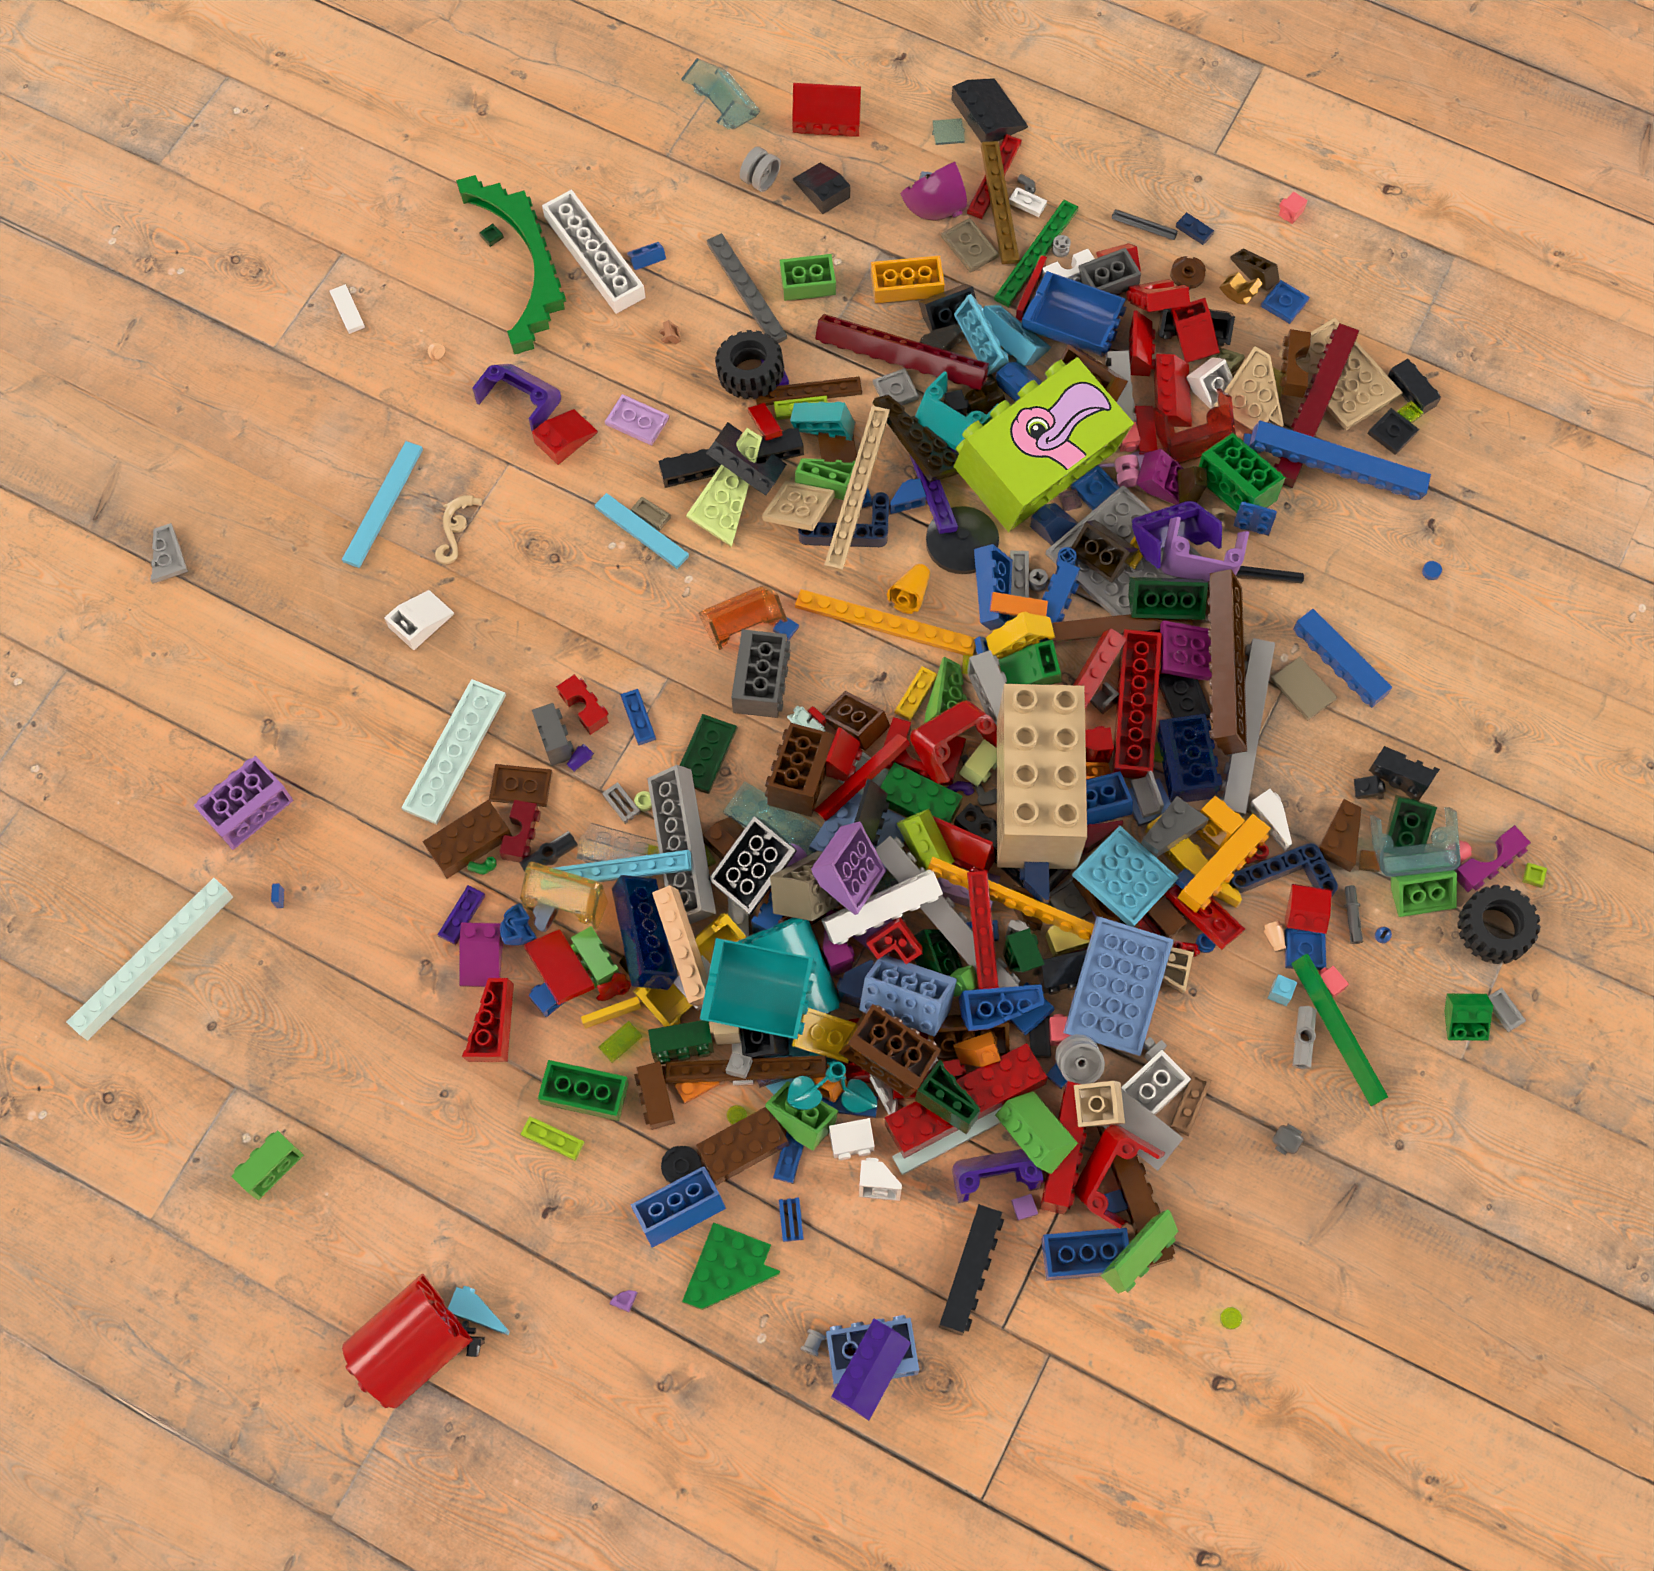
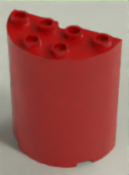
[342,1274,473,1408]

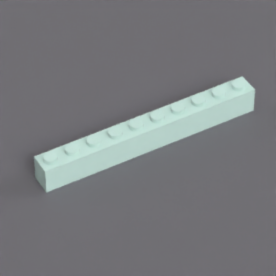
[66,878,233,1041]

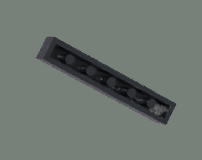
[939,1204,1004,1336]

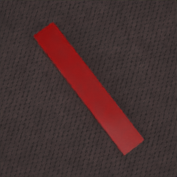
[967,134,1022,219]
[814,734,910,821]
[967,870,999,990]

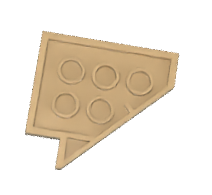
[1214,346,1284,431]

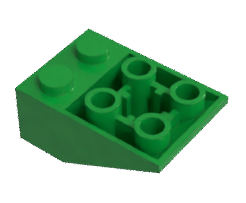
[998,640,1062,685]

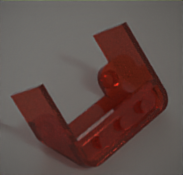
[1153,388,1236,464]

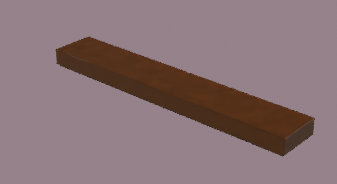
[756,376,862,406]

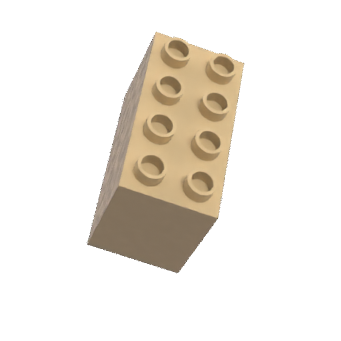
[997,684,1087,869]

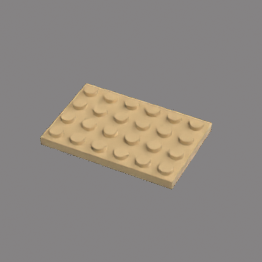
[1279,318,1403,431]

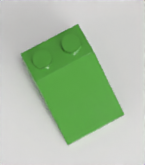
[765,1081,838,1151]

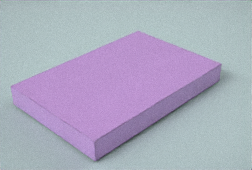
[605,394,669,446]

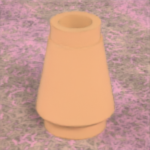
[1264,921,1286,951]

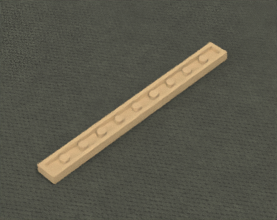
[824,406,890,572]

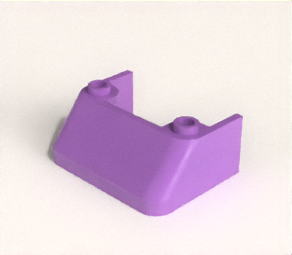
[1161,517,1249,582]

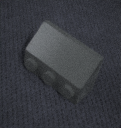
[1078,248,1141,295]

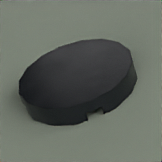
[661,1146,702,1184]

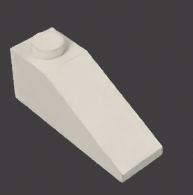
[1249,789,1292,852]

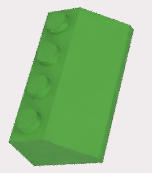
[995,1091,1078,1174]
[1100,1209,1179,1294]

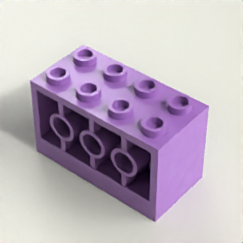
[194,756,294,850]

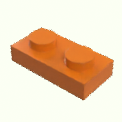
[675,1081,720,1104]

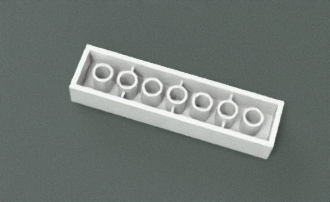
[542,189,645,314]

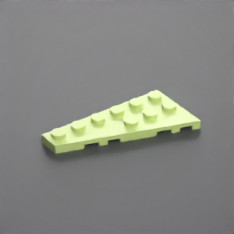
[686,428,762,547]

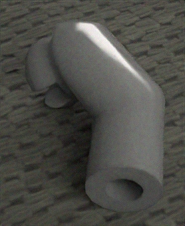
[1017,174,1036,194]

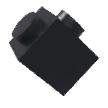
[944,389,969,417]

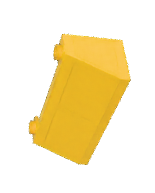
[633,913,746,1027]

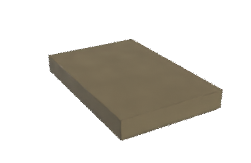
[941,218,999,273]
[1270,657,1337,721]

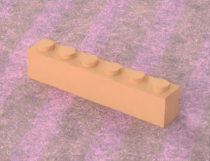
[652,885,708,1006]

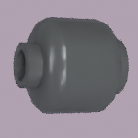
[1272,1123,1304,1156]

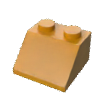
[1195,796,1245,851]

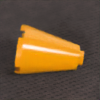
[887,564,930,614]

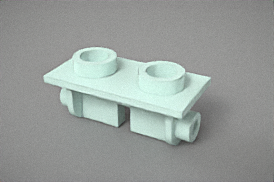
[787,706,825,731]

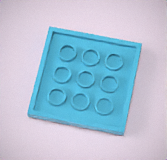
[1072,826,1179,927]

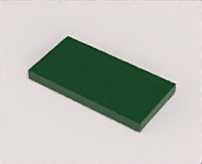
[679,714,738,794]

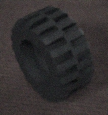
[715,330,785,399]
[1457,885,1541,964]

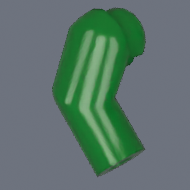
[467,857,497,875]

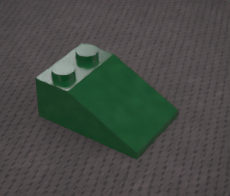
[1382,795,1437,863]

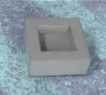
[726,1053,753,1079]

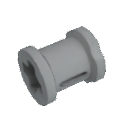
[800,1329,826,1357]

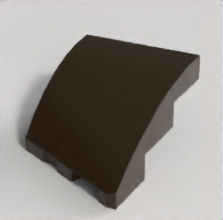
[964,374,1006,415]

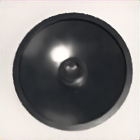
[926,506,999,574]

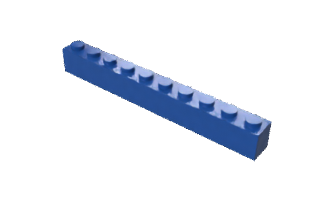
[1249,420,1431,500]

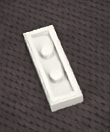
[330,284,365,334]

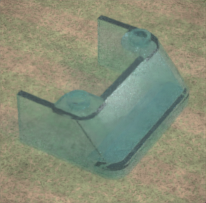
[681,58,760,130]
[1370,807,1461,877]

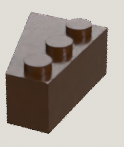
[1319,799,1362,872]

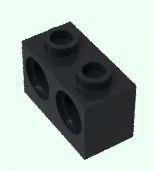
[954,803,997,839]

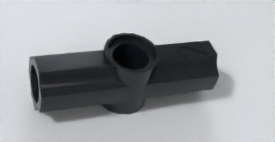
[519,831,578,877]

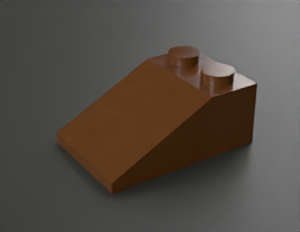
[822,691,890,751]

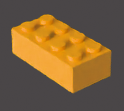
[871,256,945,303]

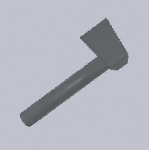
[961,755,997,806]

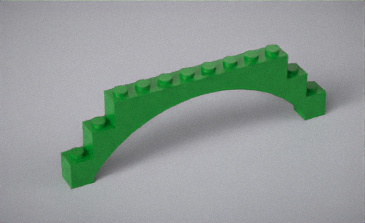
[456,175,566,355]

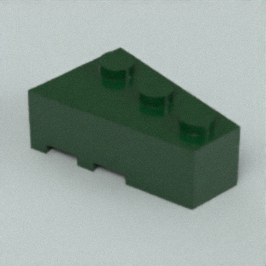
[1003,928,1045,972]
[915,1060,980,1134]

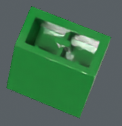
[1444,993,1494,1041]

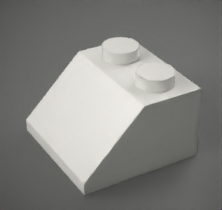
[1187,358,1233,409]
[829,1118,874,1160]

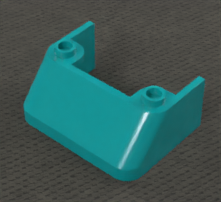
[915,371,998,450]

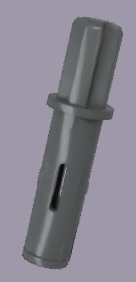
[1344,885,1363,944]

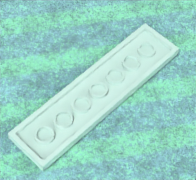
[402,679,506,825]

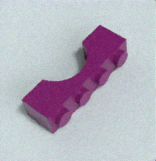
[1455,825,1531,893]

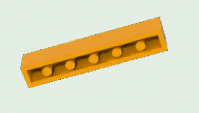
[1178,814,1271,913]

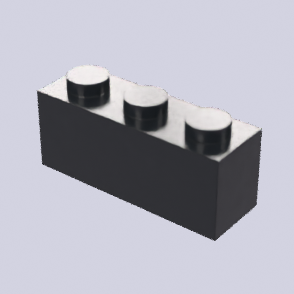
[1388,359,1441,416]

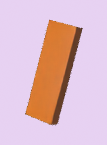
[990,592,1048,616]

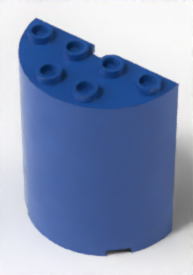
[1021,271,1127,357]

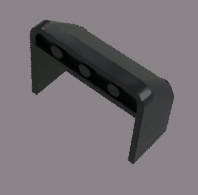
[1158,308,1235,346]

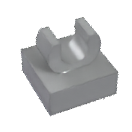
[1143,1037,1167,1062]

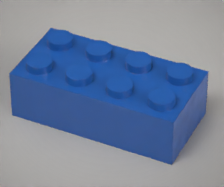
[1041,1228,1129,1281]

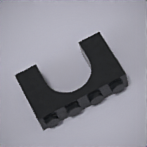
[706,422,787,496]

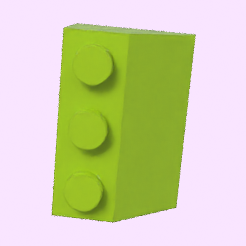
[896,809,954,871]

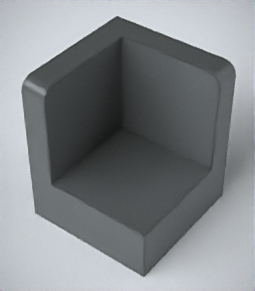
[1090,682,1119,714]

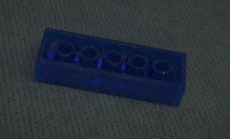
[612,875,678,990]

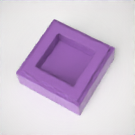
[1011,1194,1038,1221]

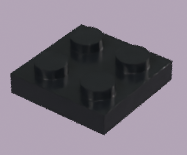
[1367,408,1419,455]

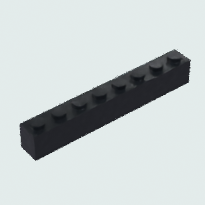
[658,428,804,488]

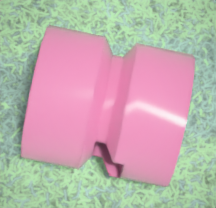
[1114,455,1139,488]

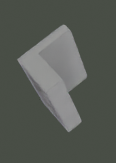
[1130,771,1164,818]

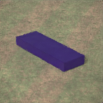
[437,885,486,945]

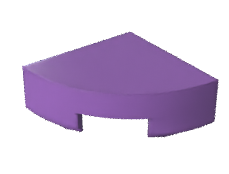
[609,1290,638,1312]

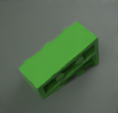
[570,926,620,988]

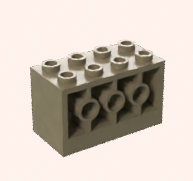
[770,851,841,921]

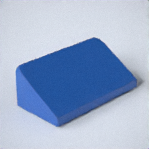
[627,242,666,270]

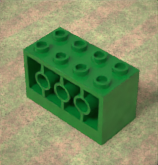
[1198,433,1285,513]

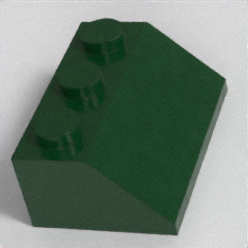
[914,929,963,976]

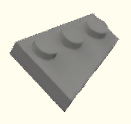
[150,523,188,584]

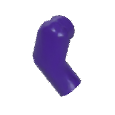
[946,781,974,796]

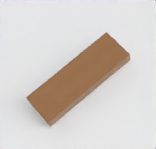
[1170,1072,1212,1136]

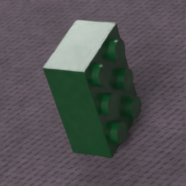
[648,1020,714,1065]

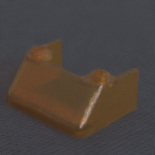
[699,585,788,650]

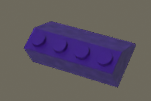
[831,1318,911,1421]

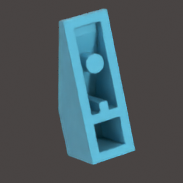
[448,1286,510,1335]

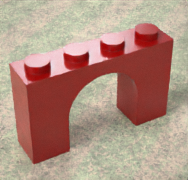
[1127,279,1190,312]
[883,717,966,786]

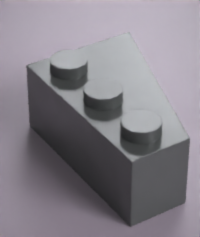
[532,703,574,766]
[1141,796,1209,858]

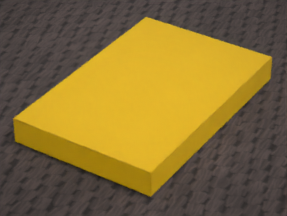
[792,1008,857,1063]

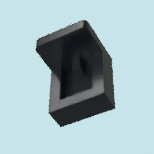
[1354,775,1386,799]

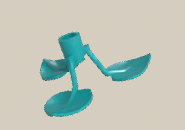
[787,1052,877,1113]

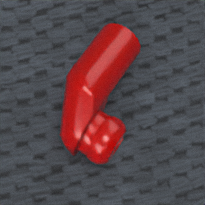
[1173,941,1200,957]

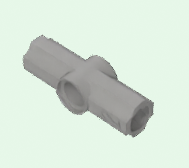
[1292,1006,1317,1069]

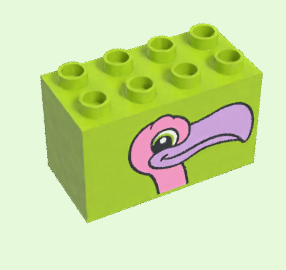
[953,357,1134,533]

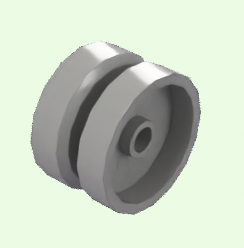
[740,146,781,192]
[1055,1034,1105,1084]

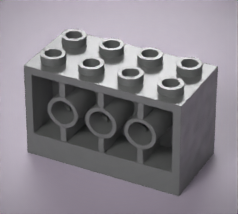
[731,629,791,718]

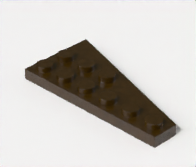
[872,394,959,482]

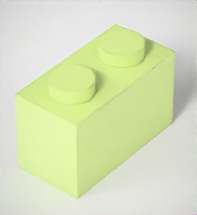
[959,739,997,787]

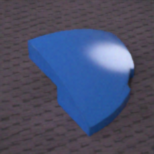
[500,903,537,945]

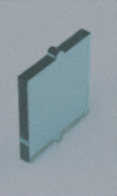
[932,118,965,145]

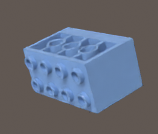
[859,955,957,1036]
[826,1315,919,1388]

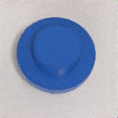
[1196,933,1216,953]

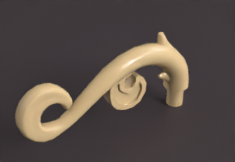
[435,495,482,565]

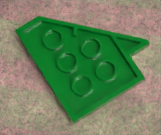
[682,1222,780,1310]

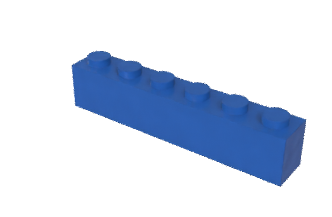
[1293,609,1392,708]

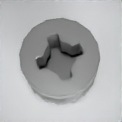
[1052,235,1071,258]
[1029,569,1048,592]

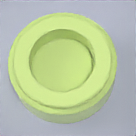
[634,791,652,811]

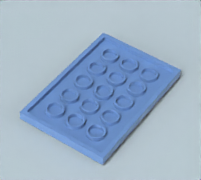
[1063,916,1174,1056]

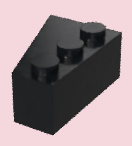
[1368,746,1440,800]

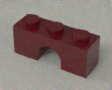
[499,800,541,863]

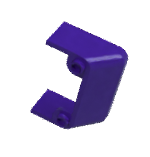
[472,364,561,431]
[1132,501,1222,569]

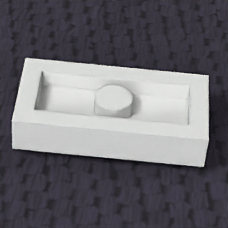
[1009,187,1047,217]

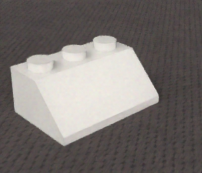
[859,1158,902,1201]

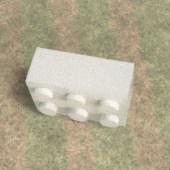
[1121,1050,1191,1115]

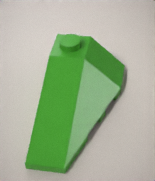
[924,657,968,731]

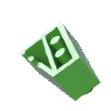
[795,458,855,500]

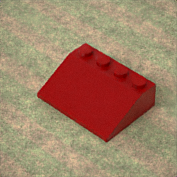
[792,83,861,137]

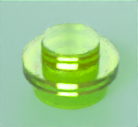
[727,1105,747,1125]

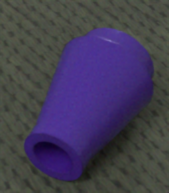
[566,744,594,772]

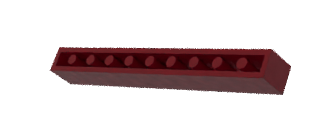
[815,314,990,390]
[1274,323,1360,488]

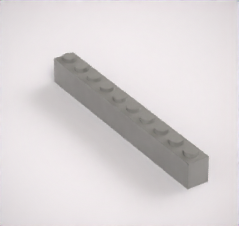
[1219,638,1275,818]
[875,836,1021,988]

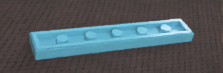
[594,493,689,569]

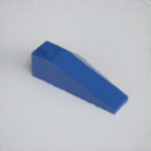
[959,984,1045,1031]

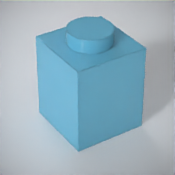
[1267,974,1297,1006]

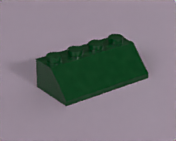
[1128,577,1208,620]

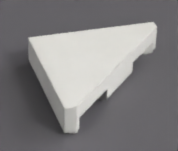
[870,1074,898,1115]

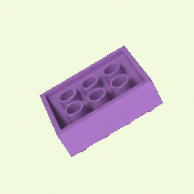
[811,822,886,915]

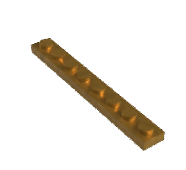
[981,141,1020,264]

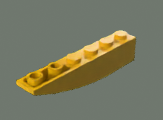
[1145,815,1242,908]

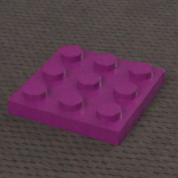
[1160,621,1212,681]

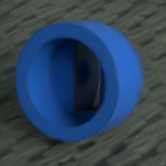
[1375,927,1392,944]

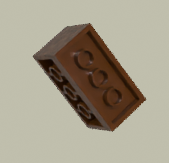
[765,722,835,817]
[839,1004,941,1098]

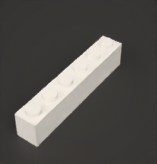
[821,870,943,945]

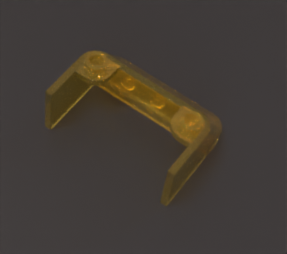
[520,862,608,930]

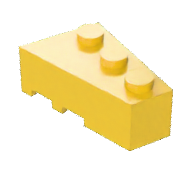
[986,612,1055,659]

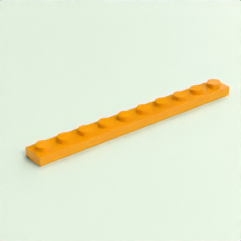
[795,589,976,657]
[927,857,1094,940]

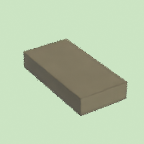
[631,497,671,531]

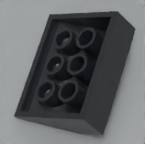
[951,78,1028,143]
[708,816,797,915]

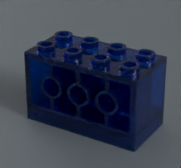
[1156,714,1222,803]

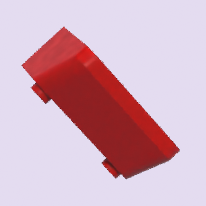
[910,701,997,784]
[1074,1125,1165,1229]

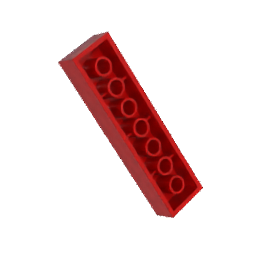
[1112,629,1162,779]
[884,1043,1047,1159]

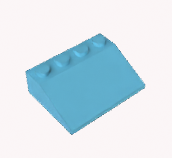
[954,294,1009,376]

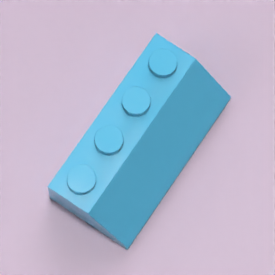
[983,305,1051,366]

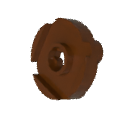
[1170,256,1206,290]

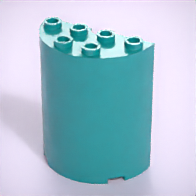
[737,917,841,1014]
[700,938,817,1039]

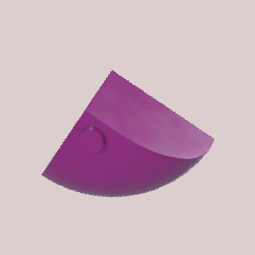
[900,162,967,221]

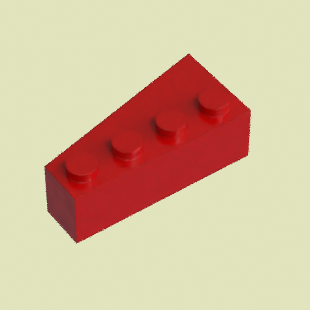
[462,978,514,1062]

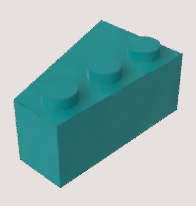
[790,401,856,441]

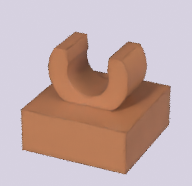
[659,320,681,344]

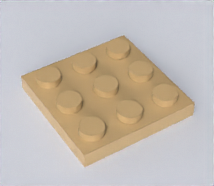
[762,481,835,531]

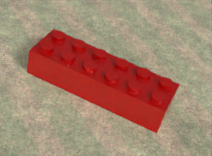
[1040,1081,1087,1215]

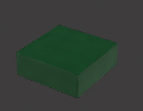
[479,224,504,247]

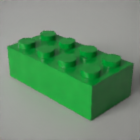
[880,763,963,824]
[537,1060,629,1121]

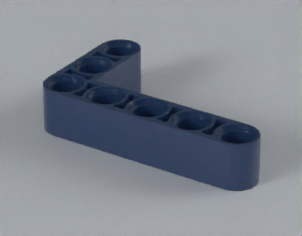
[798,492,889,548]
[1229,843,1338,898]

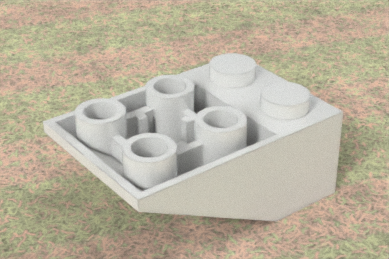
[384,590,454,650]

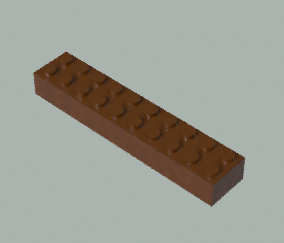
[1208,569,1247,755]

